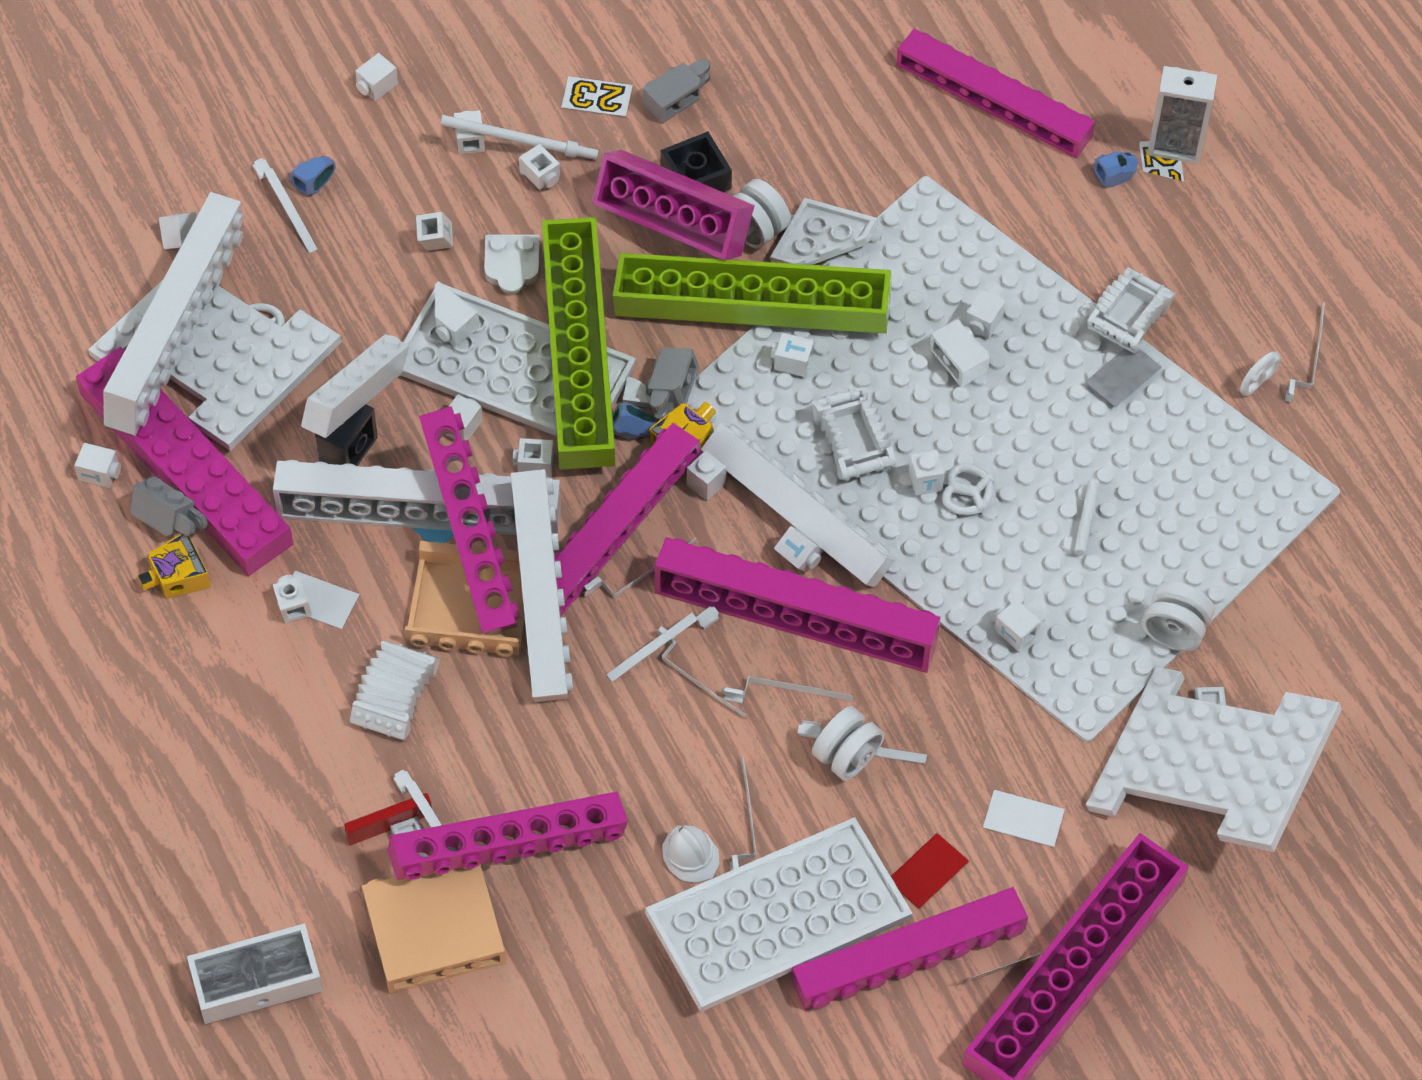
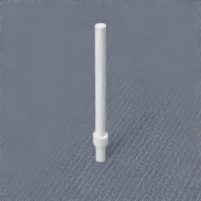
[440,115,598,160]

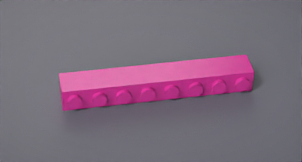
[896,28,1095,159]
[554,423,701,617]
[791,887,1028,1011]

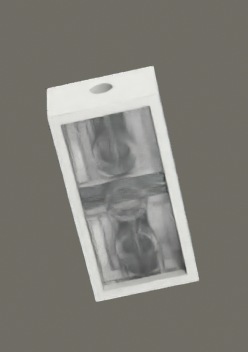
[1147,66,1217,164]
[187,923,323,1024]

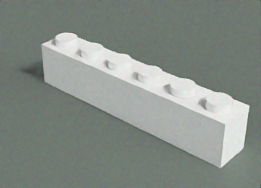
[301,334,409,438]

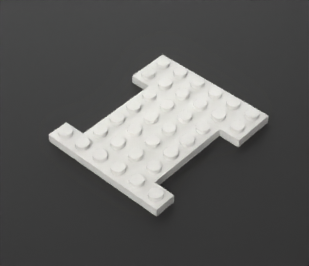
[88,280,342,451]
[1086,667,1342,852]

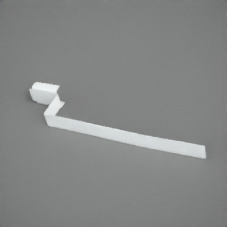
[253,158,318,253]
[1285,302,1325,403]
[583,538,696,598]
[607,606,719,682]
[656,626,746,718]
[722,676,853,703]
[797,720,927,764]
[730,757,756,870]
[394,770,457,852]

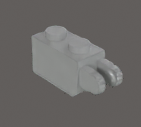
[642,59,710,124]
[646,348,699,422]
[130,476,208,536]

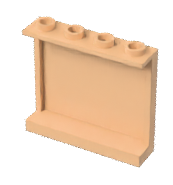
[404,541,525,657]
[362,865,506,994]

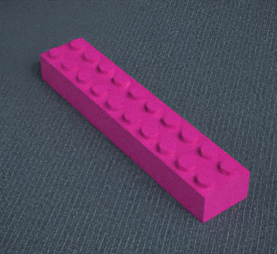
[76,346,293,577]
[655,537,941,673]
[962,833,1189,1080]

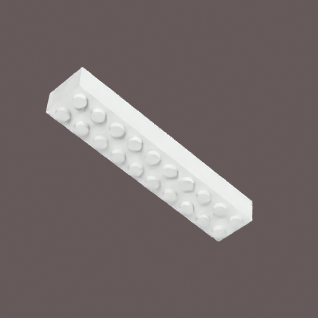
[103,192,244,436]
[273,460,561,535]

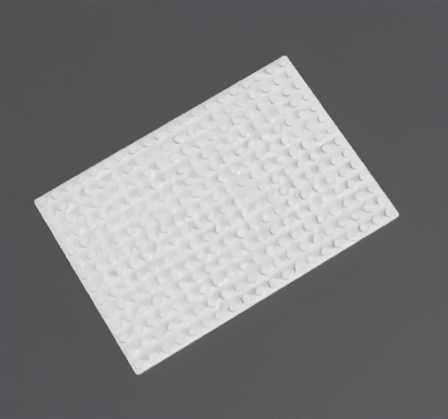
[674,176,1340,743]

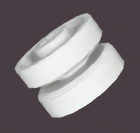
[732,179,791,249]
[1141,581,1215,651]
[812,706,885,782]

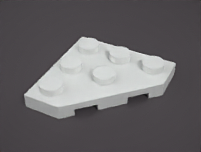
[770,198,878,265]

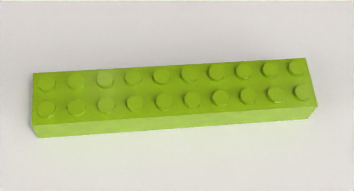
[542,217,615,470]
[613,253,892,334]

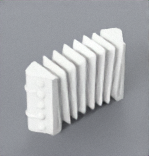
[1087,267,1176,354]
[811,386,896,481]
[350,641,440,740]

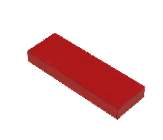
[344,793,432,845]

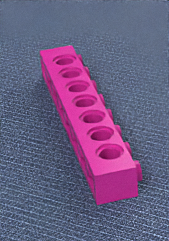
[419,406,521,635]
[387,791,628,881]

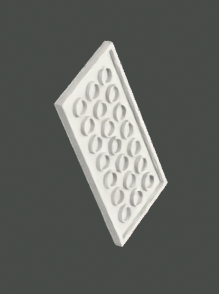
[400,284,636,436]
[645,817,913,1012]

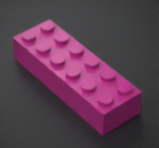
[592,150,755,260]

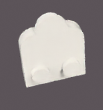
[484,235,540,294]

